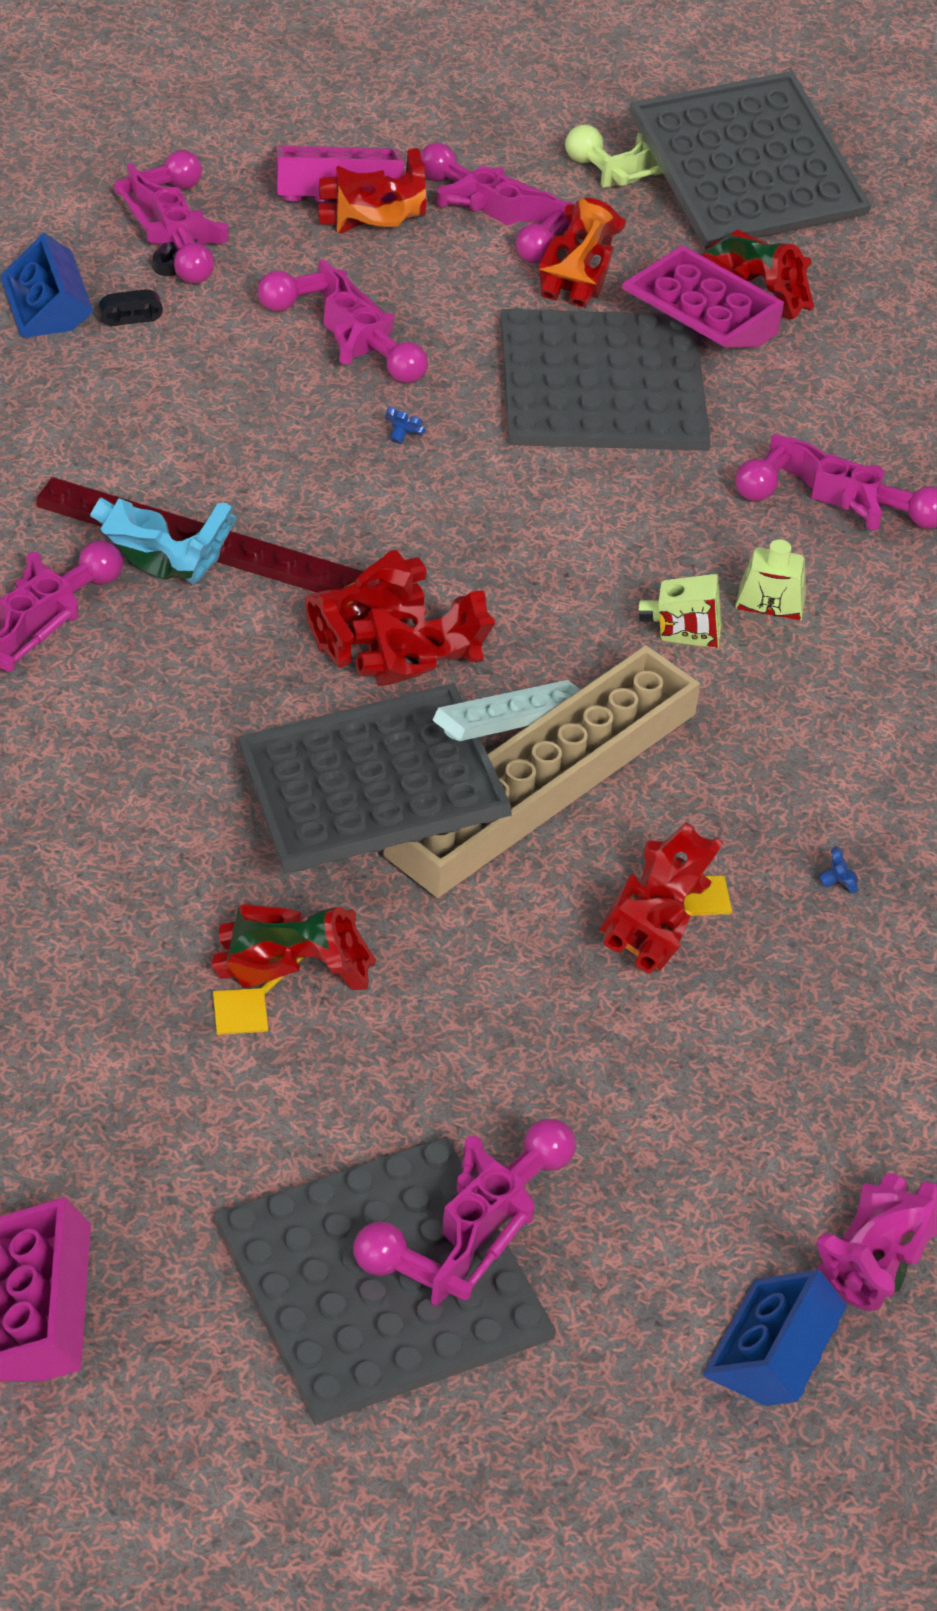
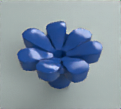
[385,406,426,444]
[819,846,859,893]

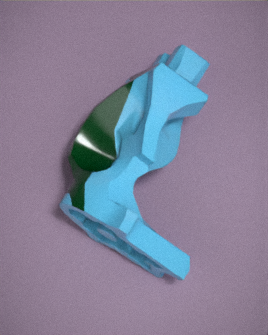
[90,498,237,584]

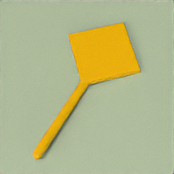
[664,876,732,930]
[213,957,304,1035]

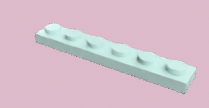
[433,680,581,741]

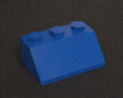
[0,232,93,338]
[703,1269,847,1406]

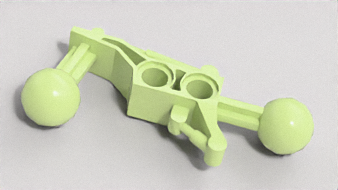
[565,125,663,187]

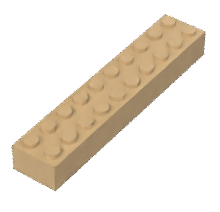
[383,645,700,898]

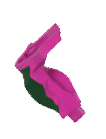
[816,1173,937,1311]

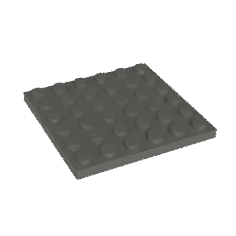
[629,71,871,249]
[500,308,711,451]
[238,683,512,874]
[214,1136,556,1425]

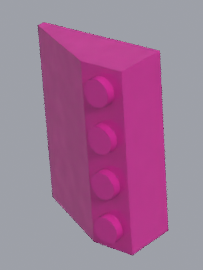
[276,145,404,202]
[622,245,784,347]
[0,1197,91,1381]

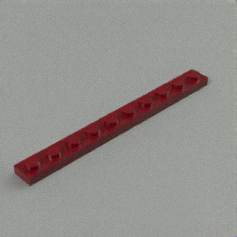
[37,477,364,592]

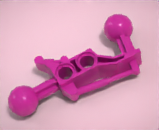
[420,142,574,264]
[114,150,228,284]
[257,259,428,384]
[735,433,937,530]
[0,540,124,672]
[353,1119,576,1306]

